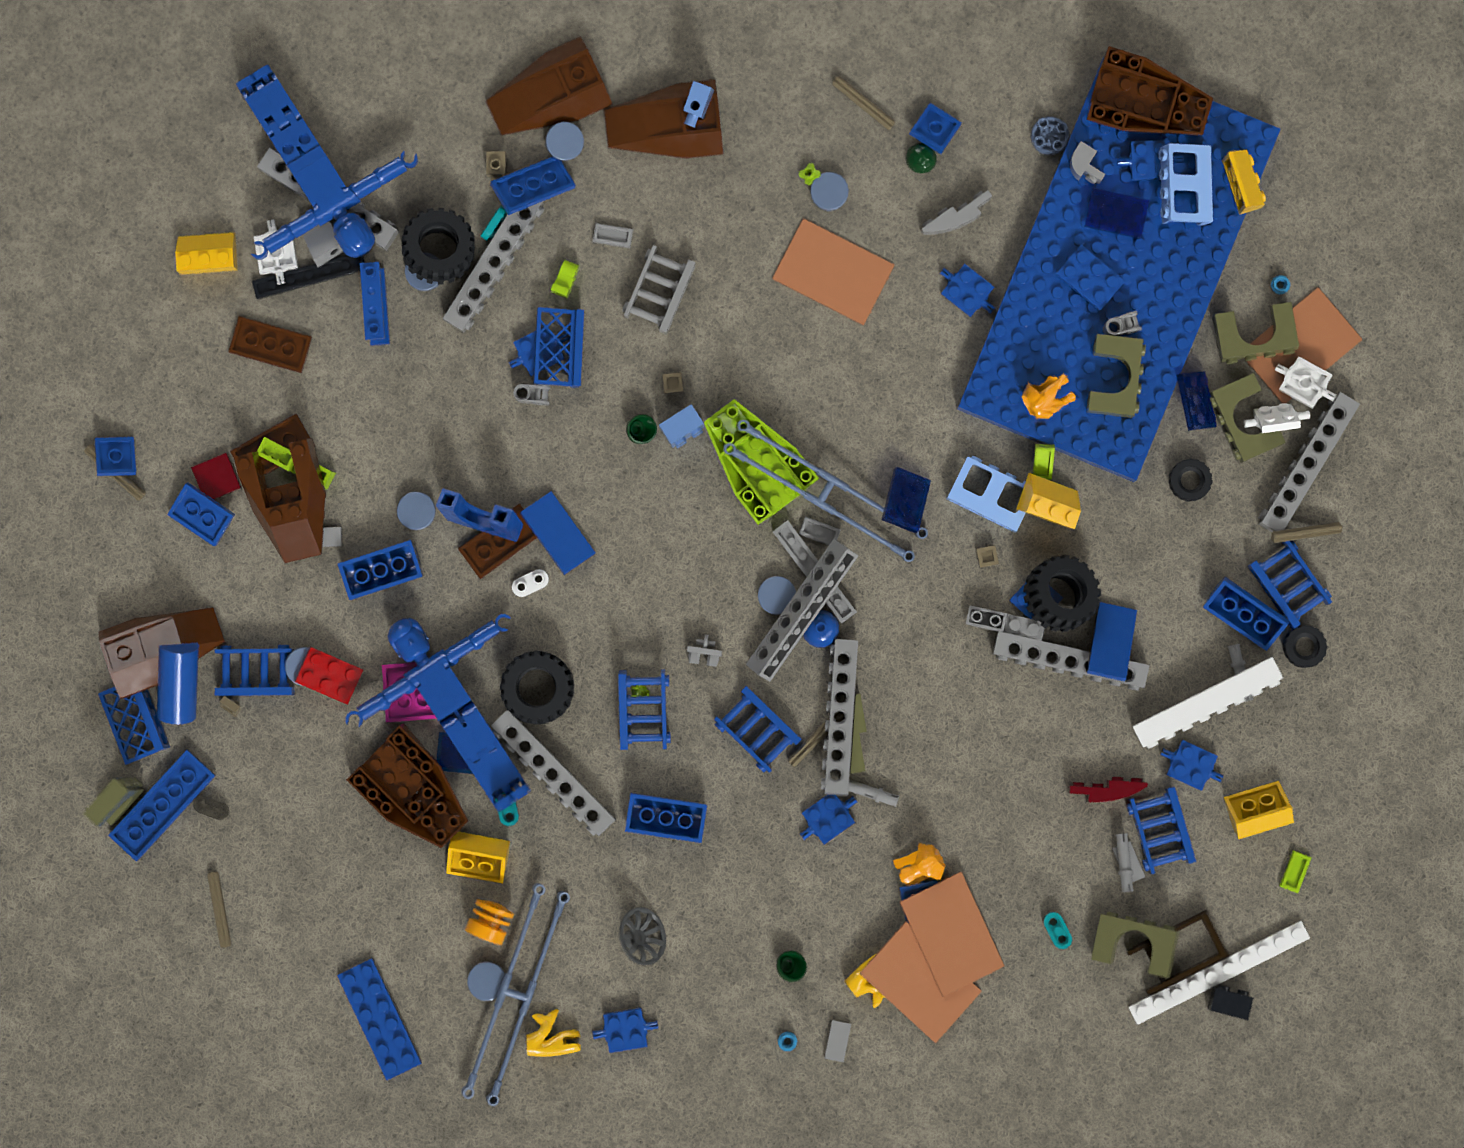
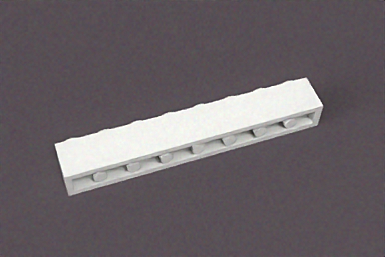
[1132,657,1283,749]

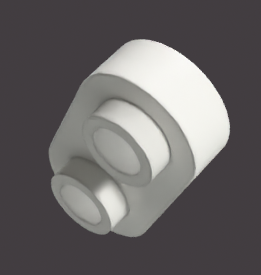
[512,569,549,597]

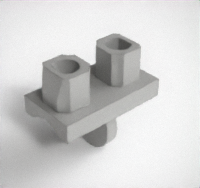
[687,634,722,667]

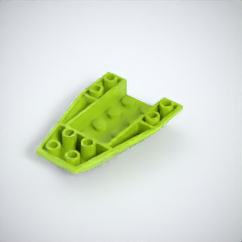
[704,399,819,525]

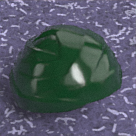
[906,143,937,173]
[626,414,657,444]
[776,951,807,982]

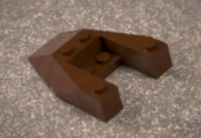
[234,438,326,563]

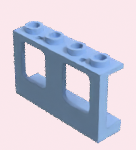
[1159,143,1213,225]
[947,456,1026,533]

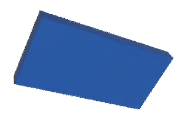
[490,157,576,215]
[520,491,596,575]
[1087,602,1137,682]

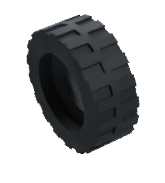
[1168,459,1213,502]
[1283,625,1328,668]

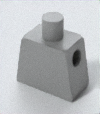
[303,222,343,267]

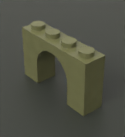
[1213,302,1299,364]
[1086,334,1146,418]
[1208,373,1286,463]
[83,777,145,827]
[1091,911,1180,978]

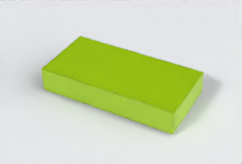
[1032,444,1055,480]
[1279,850,1312,894]

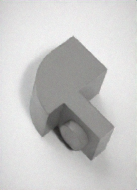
[1070,141,1105,184]

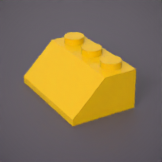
[1222,150,1266,215]
[175,232,238,275]
[1016,473,1081,529]
[1224,781,1294,839]
[446,832,510,884]

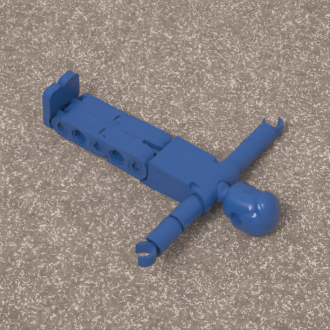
[236,65,418,260]
[345,614,531,813]

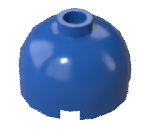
[803,610,839,648]

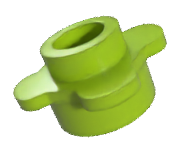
[799,163,821,185]
[631,685,650,697]

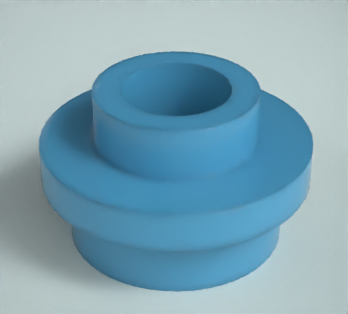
[1271,275,1290,295]
[778,1032,797,1051]

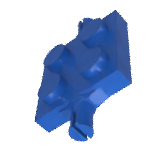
[1117,140,1184,181]
[940,264,996,317]
[509,327,569,376]
[1160,740,1224,791]
[799,794,858,845]
[592,1007,659,1053]

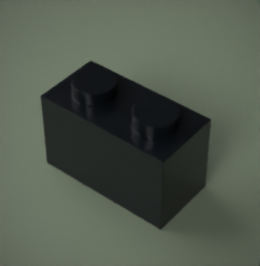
[1208,984,1254,1021]

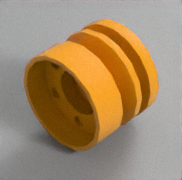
[465,899,514,945]

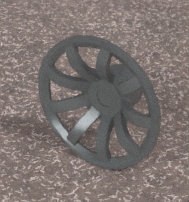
[619,907,666,965]

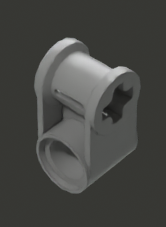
[1103,311,1142,336]
[513,384,551,406]

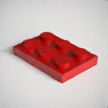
[294,646,363,705]

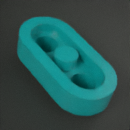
[480,205,508,241]
[495,792,519,826]
[1043,912,1072,949]

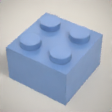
[659,404,704,448]

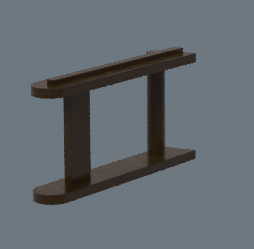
[1126,909,1229,994]

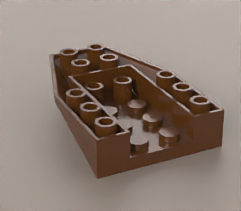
[347,723,469,848]

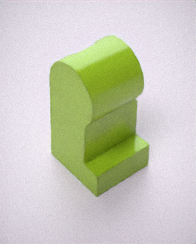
[551,260,580,299]

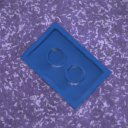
[1056,245,1125,311]
[167,482,235,547]

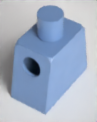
[683,81,714,128]

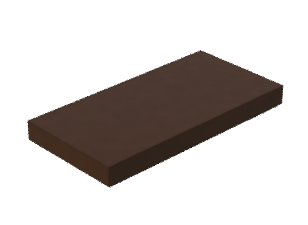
[228,316,313,374]
[230,413,316,476]
[458,503,537,579]

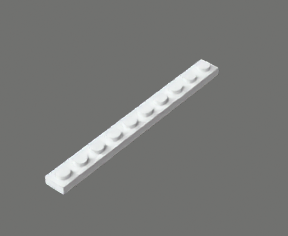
[1128,921,1310,1025]

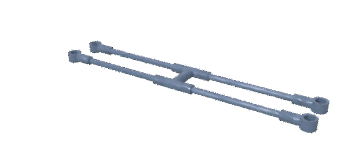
[723,420,928,562]
[461,883,570,1106]

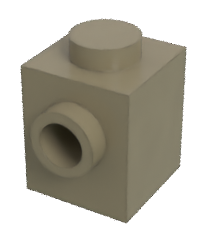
[486,151,507,181]

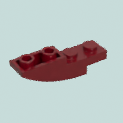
[1068,777,1148,802]

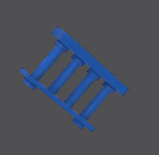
[360,262,390,346]
[1247,541,1332,629]
[215,645,295,696]
[618,669,671,750]
[714,686,802,773]
[1126,787,1196,874]

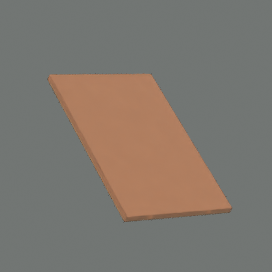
[772,218,895,326]
[1247,287,1363,403]
[899,872,1004,997]
[859,921,982,1043]

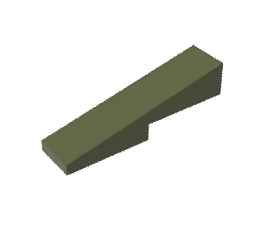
[850,694,867,774]

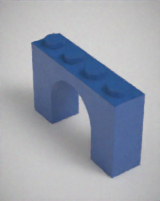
[436,489,523,542]

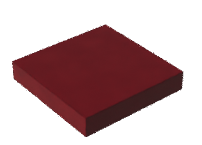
[191,453,241,500]

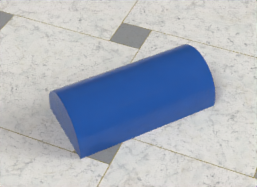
[338,540,423,600]
[1203,576,1289,651]
[157,643,199,724]
[625,793,707,843]

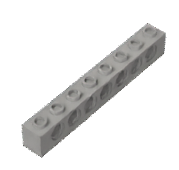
[257,148,399,251]
[443,201,545,333]
[1258,392,1360,532]
[746,539,858,682]
[992,631,1150,691]
[821,639,858,796]
[491,710,616,836]

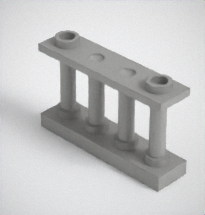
[622,245,696,335]

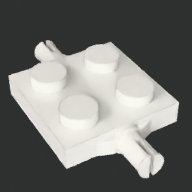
[254,220,298,284]
[1275,356,1337,409]
[1244,403,1310,433]

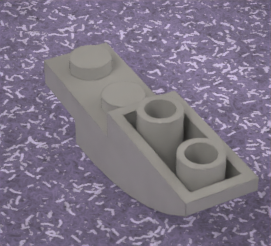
[921,190,992,235]
[966,606,1045,641]

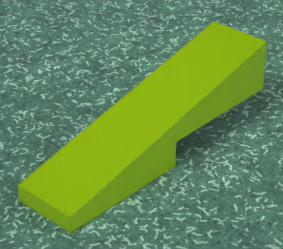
[257,437,336,490]

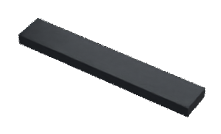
[252,255,365,300]

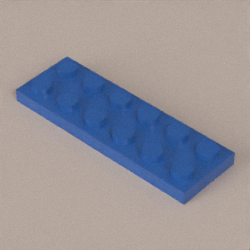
[108,750,216,861]
[337,958,422,1081]

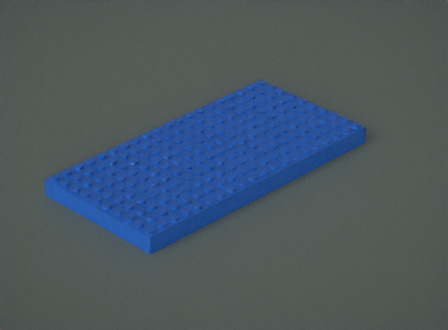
[957,57,1281,482]

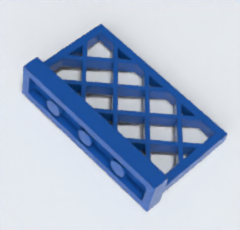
[533,307,584,388]
[98,687,170,765]

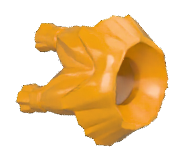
[1021,373,1076,419]
[893,842,946,886]

